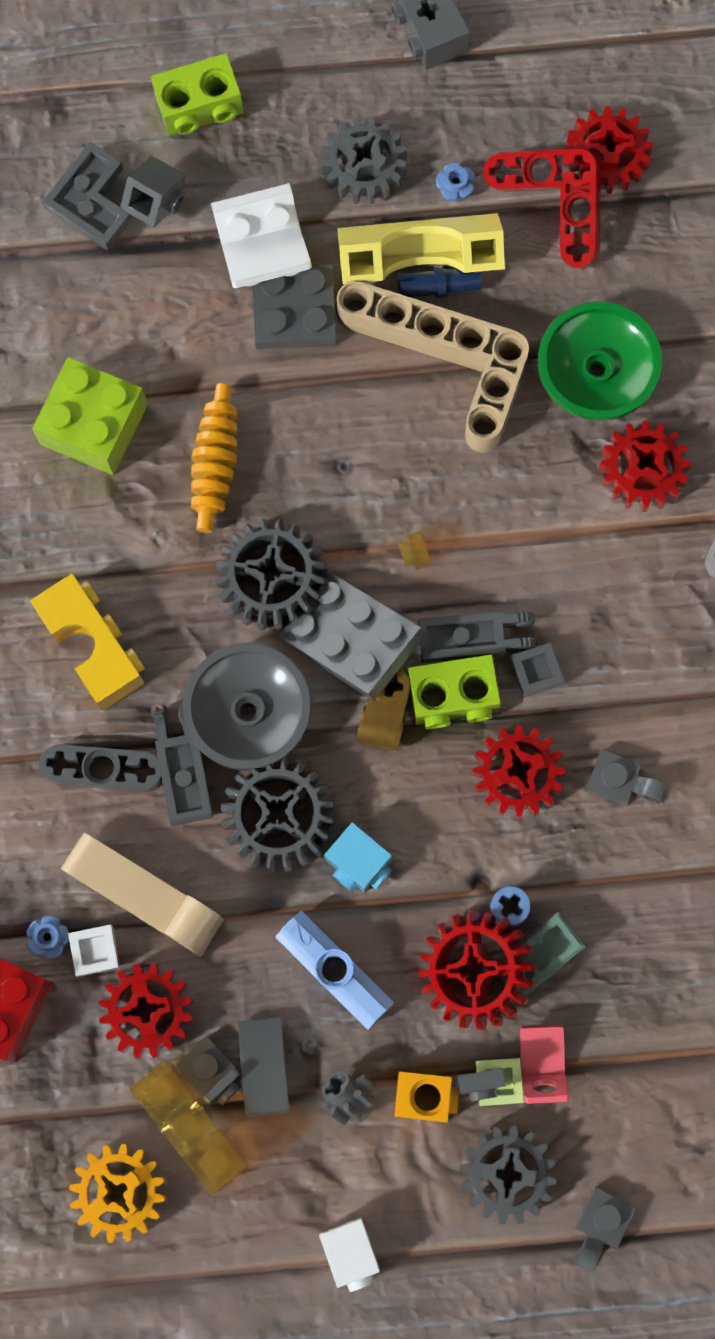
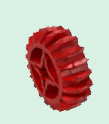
[418,910,536,1030]

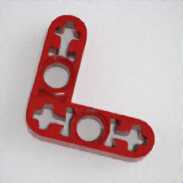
[483,149,601,270]

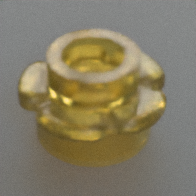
[398,531,431,571]

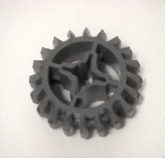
[215,519,327,631]
[221,757,336,873]

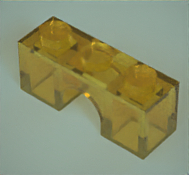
[129,1060,250,1195]

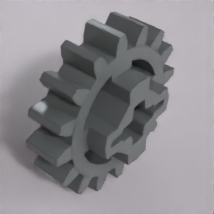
[321,117,407,204]
[460,1125,557,1225]

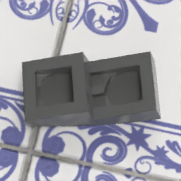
[238,1017,290,1117]

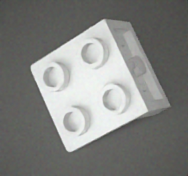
[211,183,312,288]

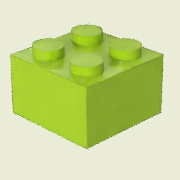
[32,357,148,476]

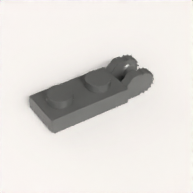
[417,611,538,663]
[153,705,214,826]

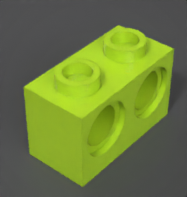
[151,53,243,136]
[408,654,501,729]

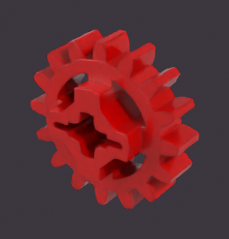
[565,106,653,194]
[599,420,691,512]
[472,725,566,819]
[98,963,194,1059]

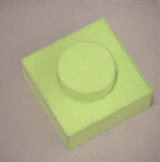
[475,1058,524,1106]

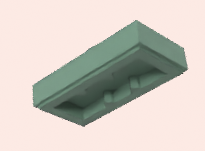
[492,912,587,996]

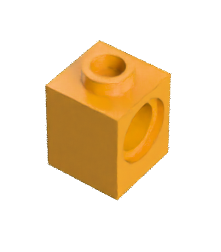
[394,1071,459,1123]

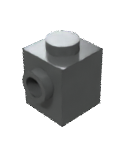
[120,156,186,227]

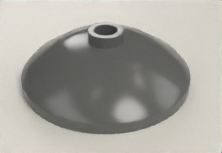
[183,643,311,770]

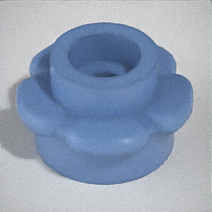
[436,163,475,202]
[27,916,69,959]

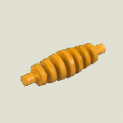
[191,383,237,533]

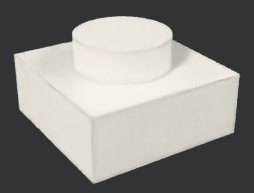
[68,924,120,977]

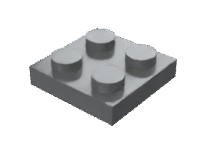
[253,264,336,349]

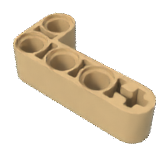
[60,833,224,957]

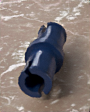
[397,266,481,299]

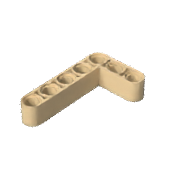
[337,281,529,453]

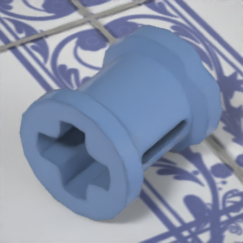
[489,886,530,928]

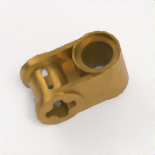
[356,669,410,752]

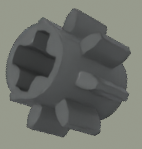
[321,1067,376,1126]

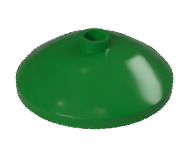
[538,301,662,421]

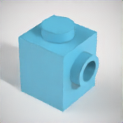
[324,822,393,893]

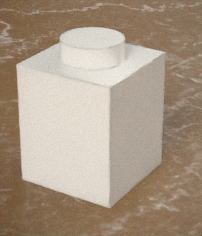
[319,1217,380,1292]

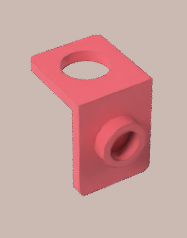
[519,1024,569,1104]

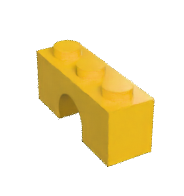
[29,573,145,711]

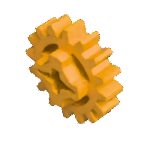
[69,1143,167,1243]

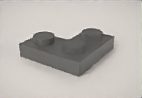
[42,142,132,251]

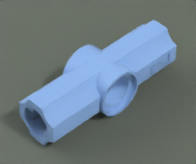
[275,910,394,1030]

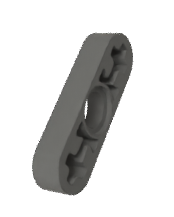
[40,744,162,792]

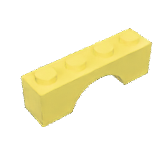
[337,213,505,284]

